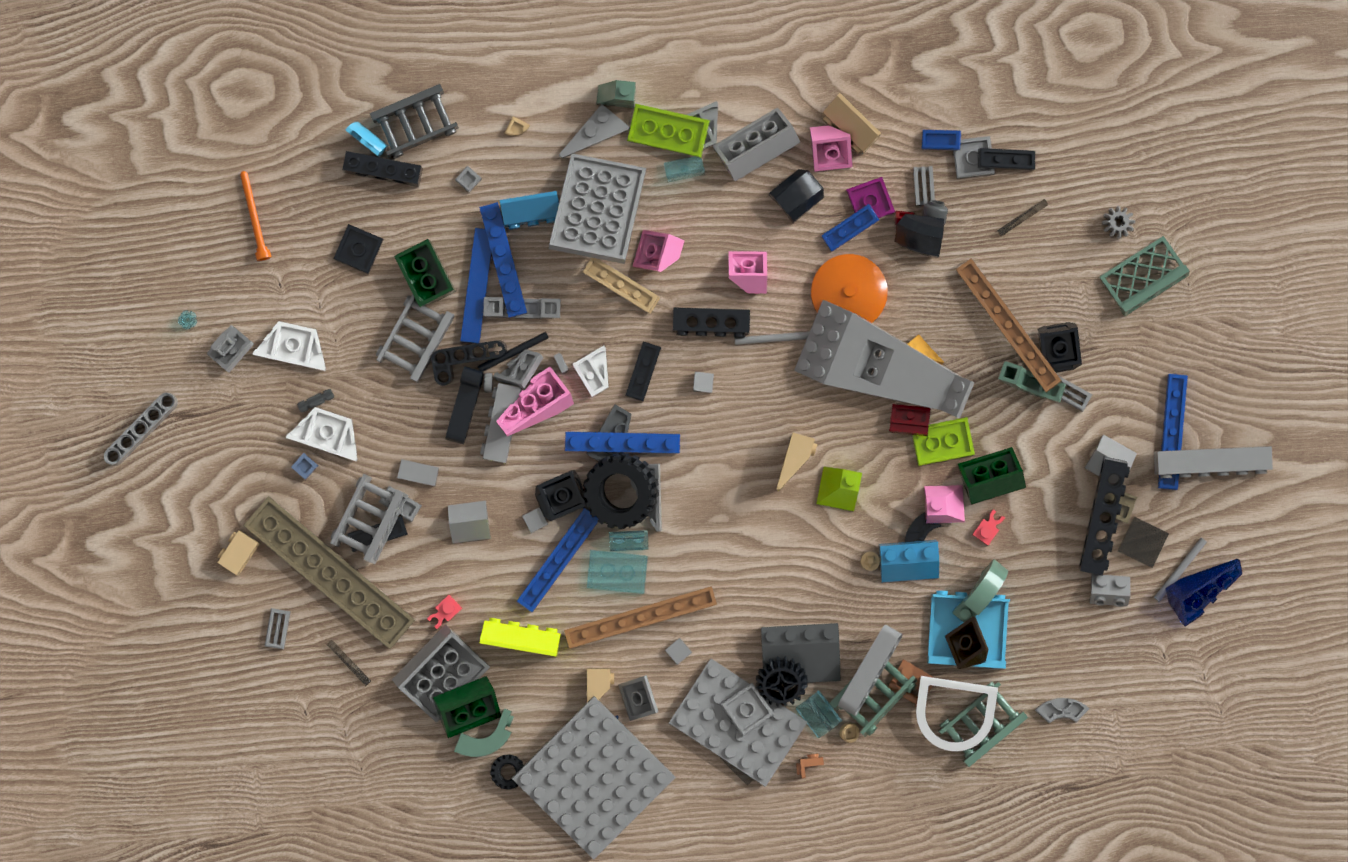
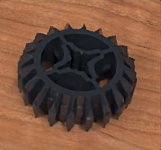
[756,656,808,707]

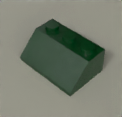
[394,239,456,307]
[958,447,1026,505]
[433,676,501,738]

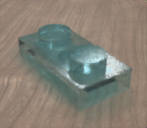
[609,530,649,551]

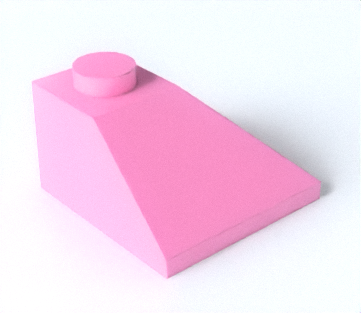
[810,125,852,172]
[633,230,684,272]
[729,251,767,294]
[924,485,965,523]

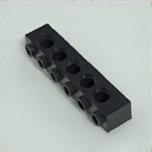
[1079,456,1130,576]

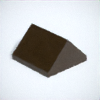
[945,616,989,669]

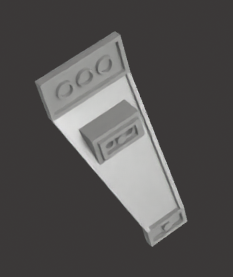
[794,300,975,418]

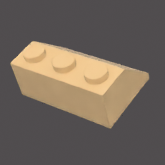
[822,93,881,155]

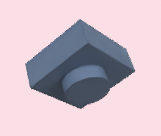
[291,453,319,480]

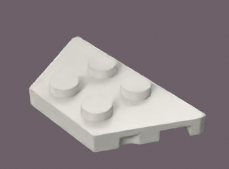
[253,321,326,371]
[286,407,357,462]

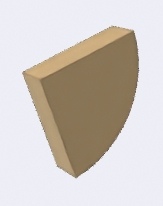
[504,117,530,136]

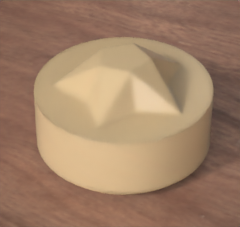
[860,552,880,571]
[839,722,860,743]

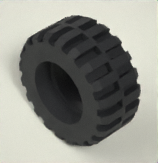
[583,453,659,529]

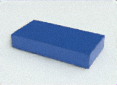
[921,130,961,150]

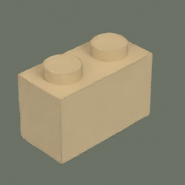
[217,531,260,576]

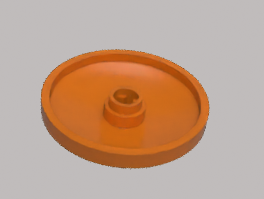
[811,254,888,323]

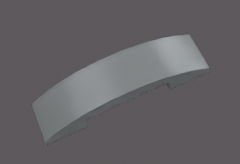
[483,297,561,319]

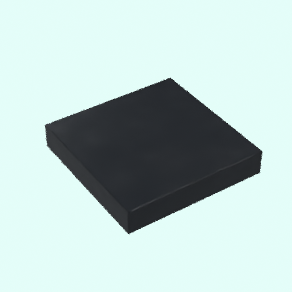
[333,224,384,274]

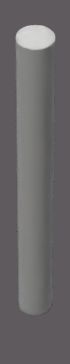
[735,331,810,345]
[1154,538,1207,602]

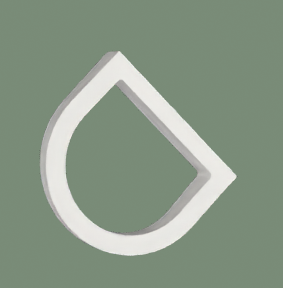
[916,676,998,751]

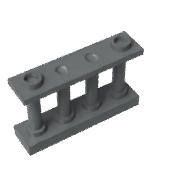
[370,84,459,159]

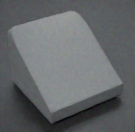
[693,372,714,393]

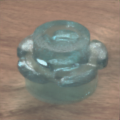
[178,310,197,329]

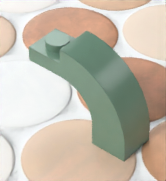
[998,361,1066,403]
[953,559,1008,622]
[454,708,514,757]

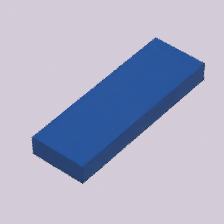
[822,204,880,252]

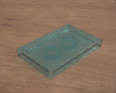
[587,550,648,594]

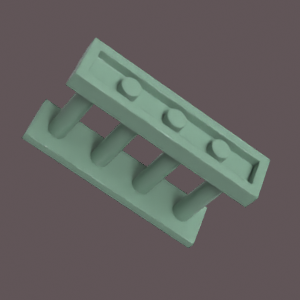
[829,661,917,737]
[938,682,1028,767]

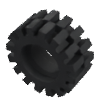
[490,754,524,790]

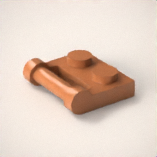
[887,659,934,707]

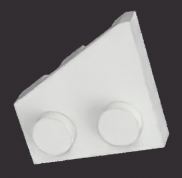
[572,346,609,397]

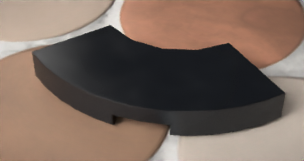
[904,512,941,542]

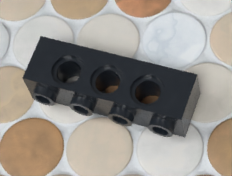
[342,151,423,187]
[673,307,750,338]

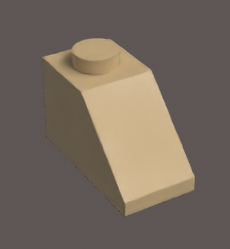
[587,669,614,702]

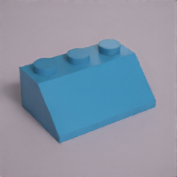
[500,191,559,230]
[879,540,939,582]

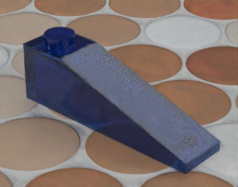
[1165,558,1243,627]

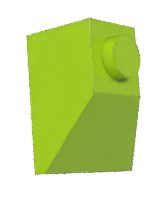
[816,466,862,512]

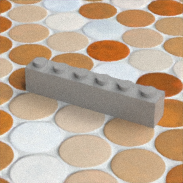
[1154,446,1273,478]

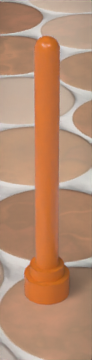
[240,171,272,261]

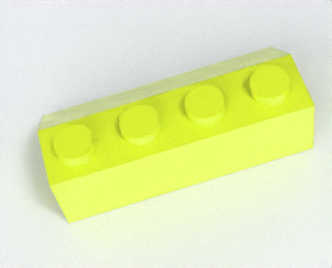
[480,617,561,657]

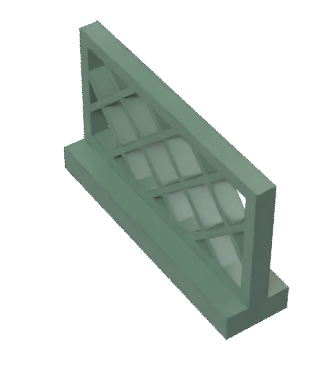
[1099,236,1190,316]

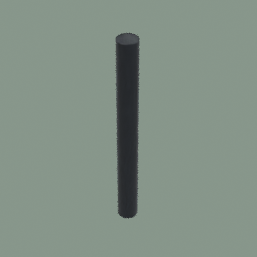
[478,331,549,372]

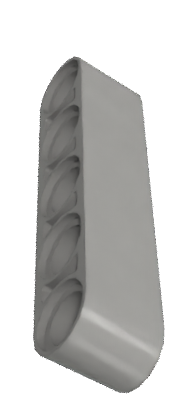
[104,392,178,466]
[838,625,903,716]

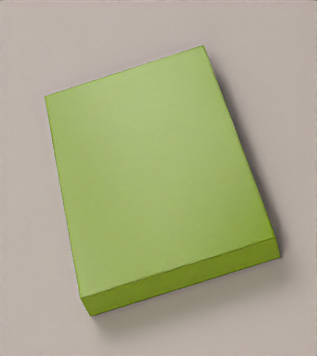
[912,417,975,466]

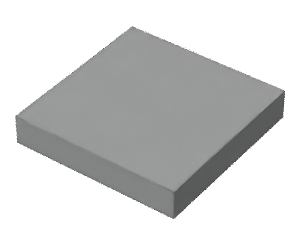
[953,136,995,179]
[721,683,774,736]

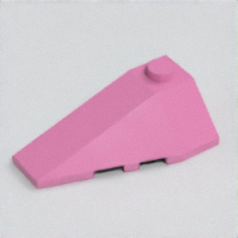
[496,367,574,436]

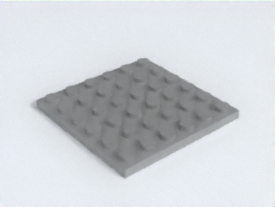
[512,696,676,859]

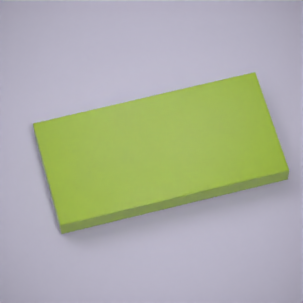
[627,103,710,158]

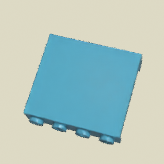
[927,590,1010,669]

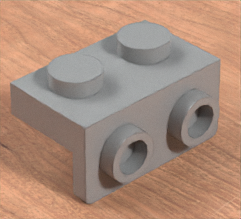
[207,325,254,373]
[1090,574,1130,607]

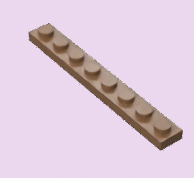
[956,258,1062,393]
[564,586,717,649]

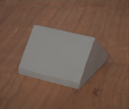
[1085,435,1137,484]
[448,501,491,544]
[618,675,658,721]

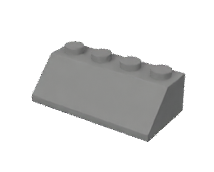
[713,108,800,181]

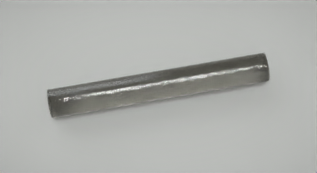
[997,199,1048,237]
[326,640,371,686]

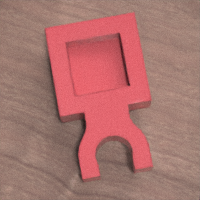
[972,509,1005,546]
[427,595,463,629]

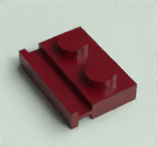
[889,404,931,437]

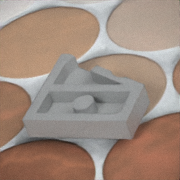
[687,101,718,150]
[493,349,543,389]

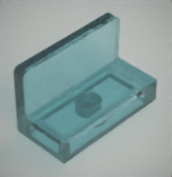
[664,156,705,182]
[796,690,842,738]

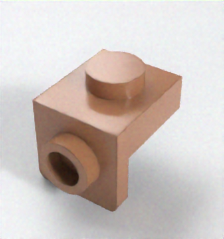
[796,753,824,779]

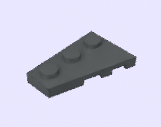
[586,404,632,461]

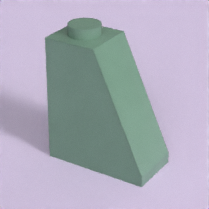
[596,80,636,108]

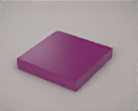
[846,177,895,219]

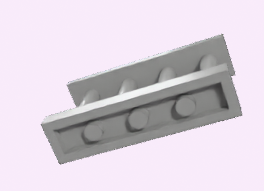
[376,294,455,383]
[330,474,409,564]

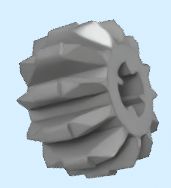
[1102,206,1135,239]

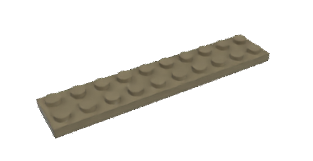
[244,496,415,649]

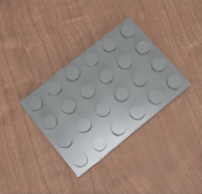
[549,153,646,264]
[669,659,807,787]

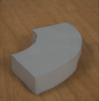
[1035,698,1090,723]

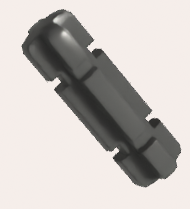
[297,389,334,412]

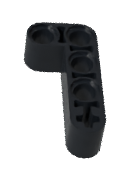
[431,340,507,386]
[445,366,484,445]

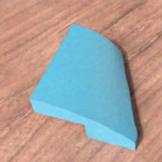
[345,122,389,157]

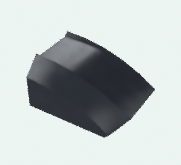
[769,169,824,224]
[894,214,944,258]
[1037,322,1082,373]
[535,470,586,521]

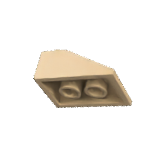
[776,433,817,491]

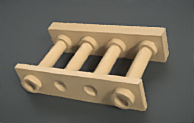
[583,257,660,314]

